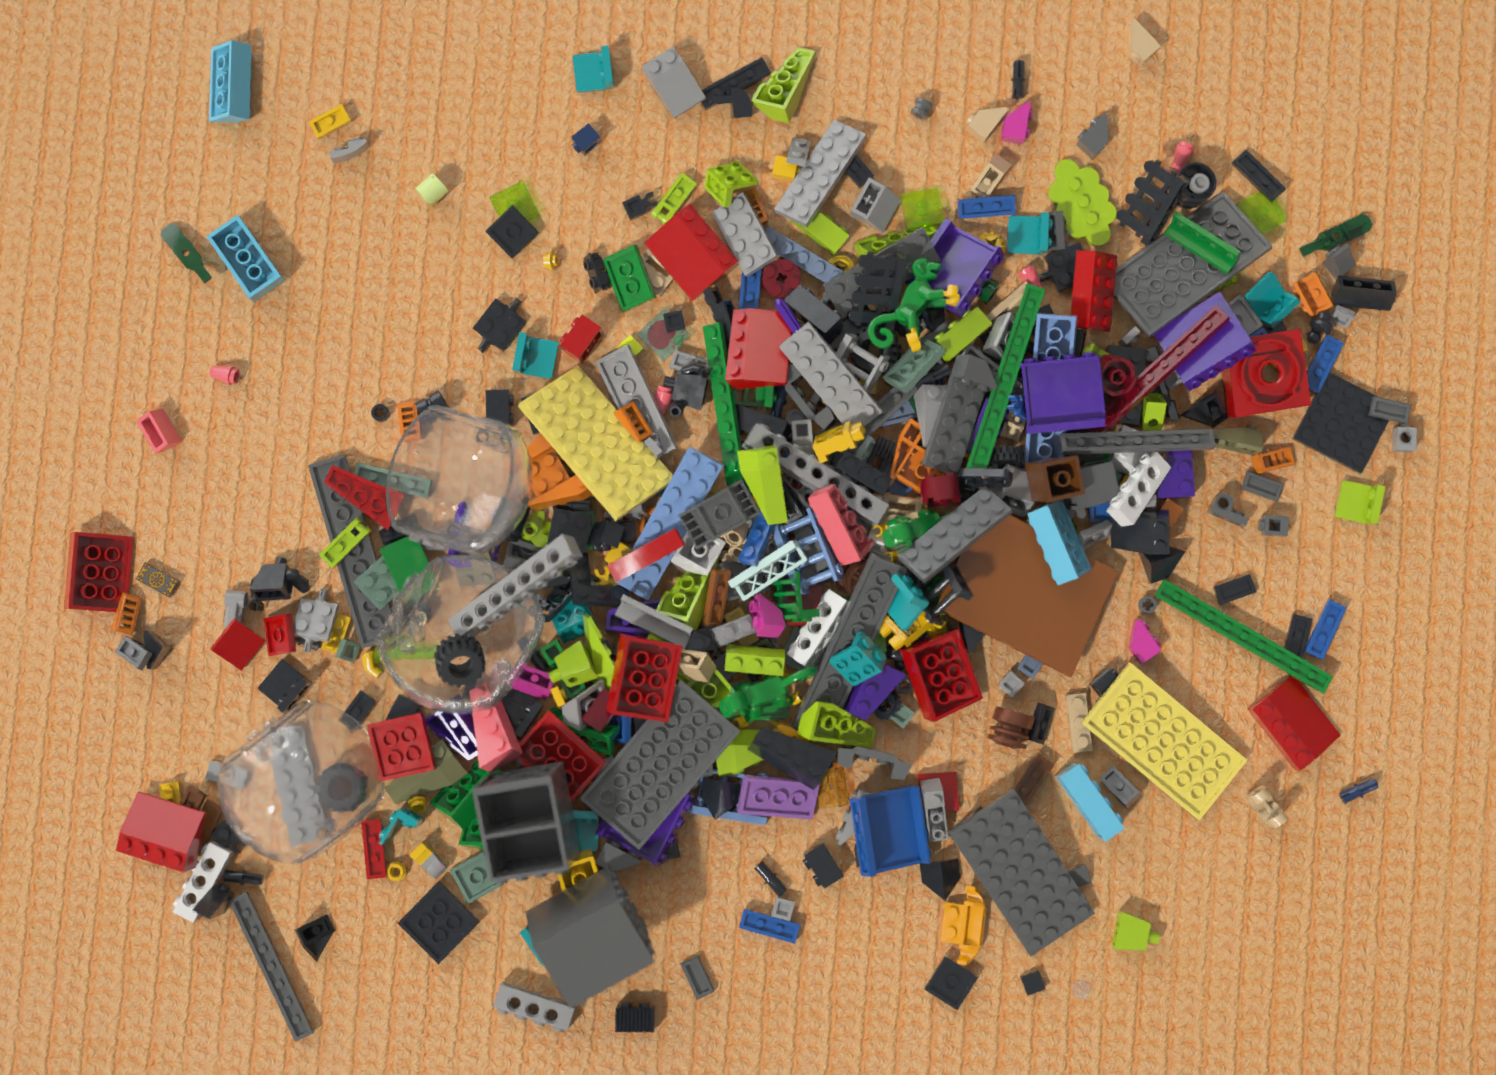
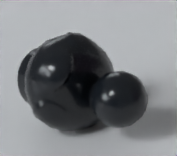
[1305,313,1334,344]
[885,644,906,670]

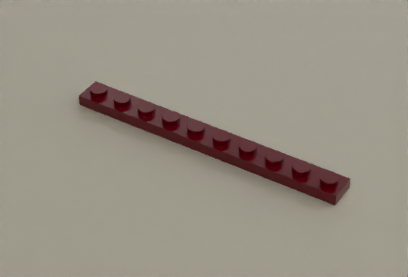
[1076,305,1230,433]

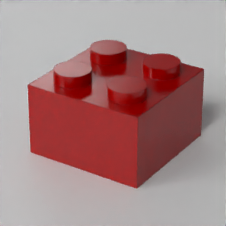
[560,314,604,364]

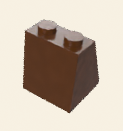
[1025,455,1085,502]

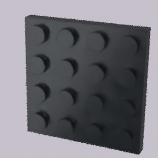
[1292,372,1389,474]

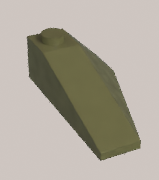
[1213,425,1263,456]
[385,740,469,804]

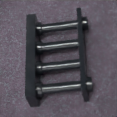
[901,560,974,626]

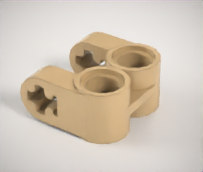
[719,523,749,563]
[1245,785,1289,828]

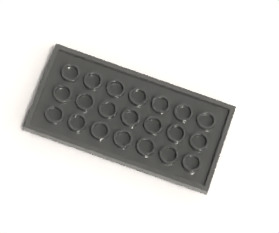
[1114,191,1272,338]
[580,680,741,850]
[948,788,1095,956]

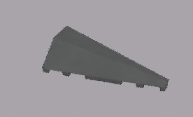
[502,535,600,585]

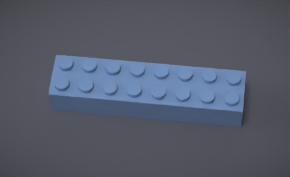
[1024,313,1078,468]
[614,446,725,601]

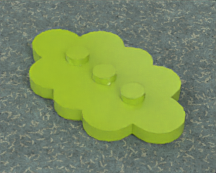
[1048,159,1117,247]

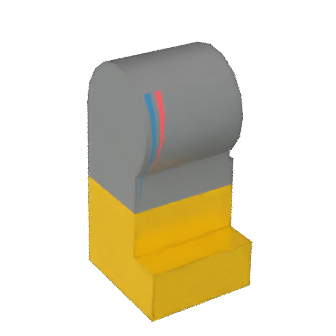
[410,841,447,879]

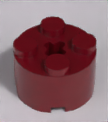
[762,259,801,300]
[1100,354,1136,396]
[919,472,961,507]

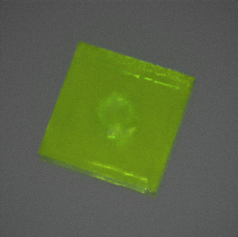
[489,181,540,221]
[900,188,944,231]
[1235,192,1287,234]

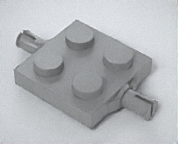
[293,589,339,652]

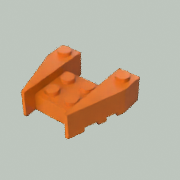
[888,418,970,509]
[508,433,593,511]

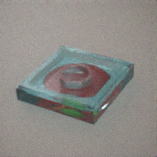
[637,308,691,362]

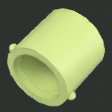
[415,173,449,207]

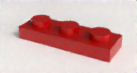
[361,819,387,880]

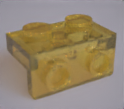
[818,766,849,808]

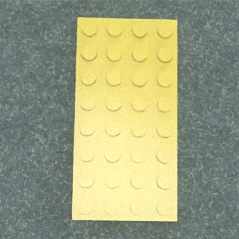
[518,366,673,521]
[1081,663,1247,821]

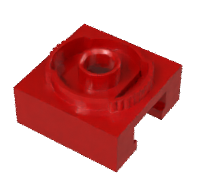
[1221,329,1311,418]

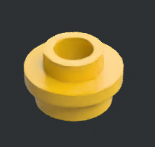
[543,251,559,271]
[408,796,428,813]
[387,862,406,881]

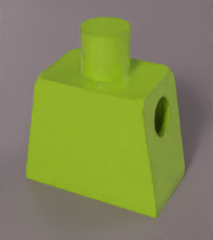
[1140,393,1167,431]
[548,641,598,687]
[1111,910,1160,951]

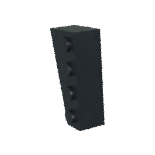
[1105,345,1147,428]
[747,727,837,790]

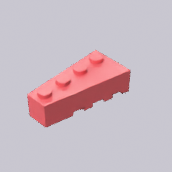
[808,484,875,566]
[470,683,523,773]

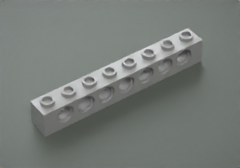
[742,423,889,527]
[448,534,583,638]

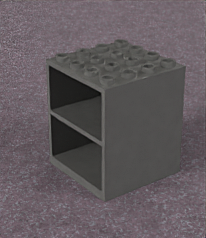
[472,761,581,885]
[525,867,655,1009]

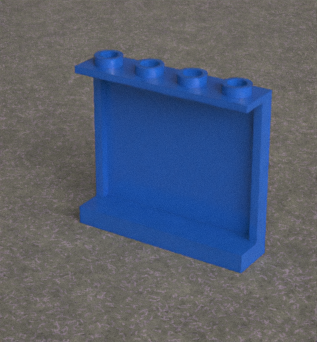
[849,786,931,877]

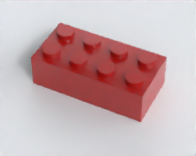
[1070,251,1118,332]

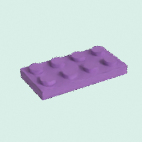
[737,775,820,819]

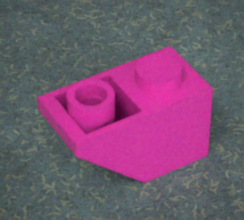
[1000,102,1033,144]
[749,593,785,638]
[1128,619,1162,664]

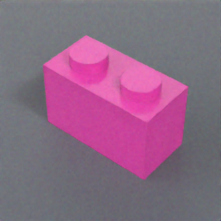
[509,663,553,700]

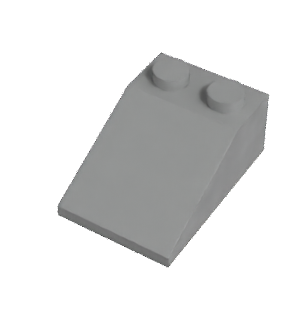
[641,46,706,119]
[914,385,947,447]

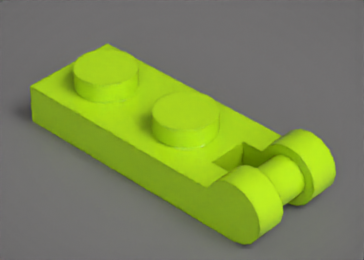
[651,173,697,225]
[319,517,372,569]

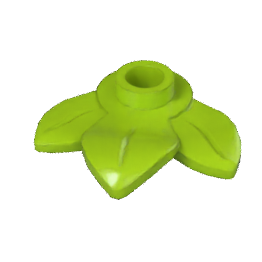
[521,511,551,548]

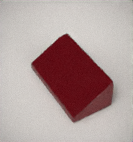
[582,689,614,733]

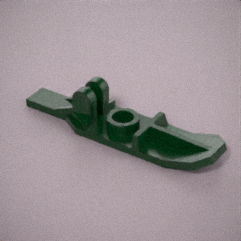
[1299,214,1372,257]
[161,224,212,284]

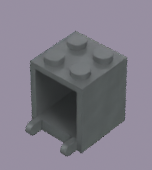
[1063,461,1120,519]

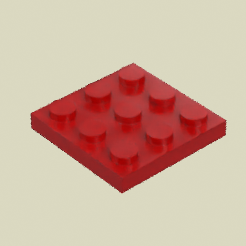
[367,712,437,782]

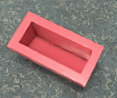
[137,409,182,453]

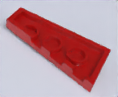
[324,465,404,530]

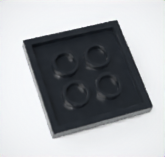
[397,881,480,964]

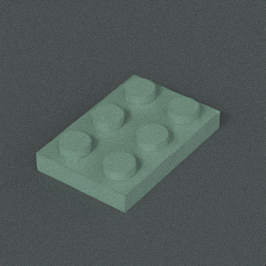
[882,336,946,393]
[353,556,399,611]

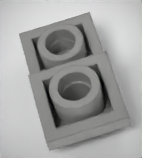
[329,137,370,163]

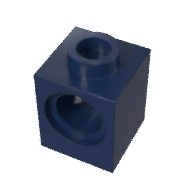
[571,123,602,156]

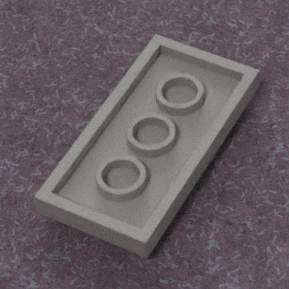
[712,192,779,277]

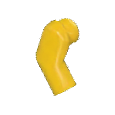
[362,650,383,679]

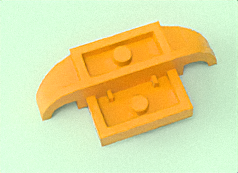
[941,886,987,965]

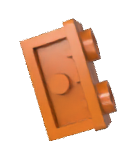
[1293,272,1334,317]

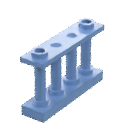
[772,507,844,596]
[689,769,770,825]

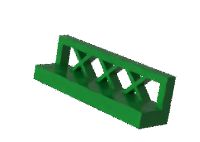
[1164,211,1240,275]
[550,707,620,756]

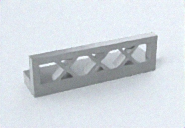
[615,594,693,650]

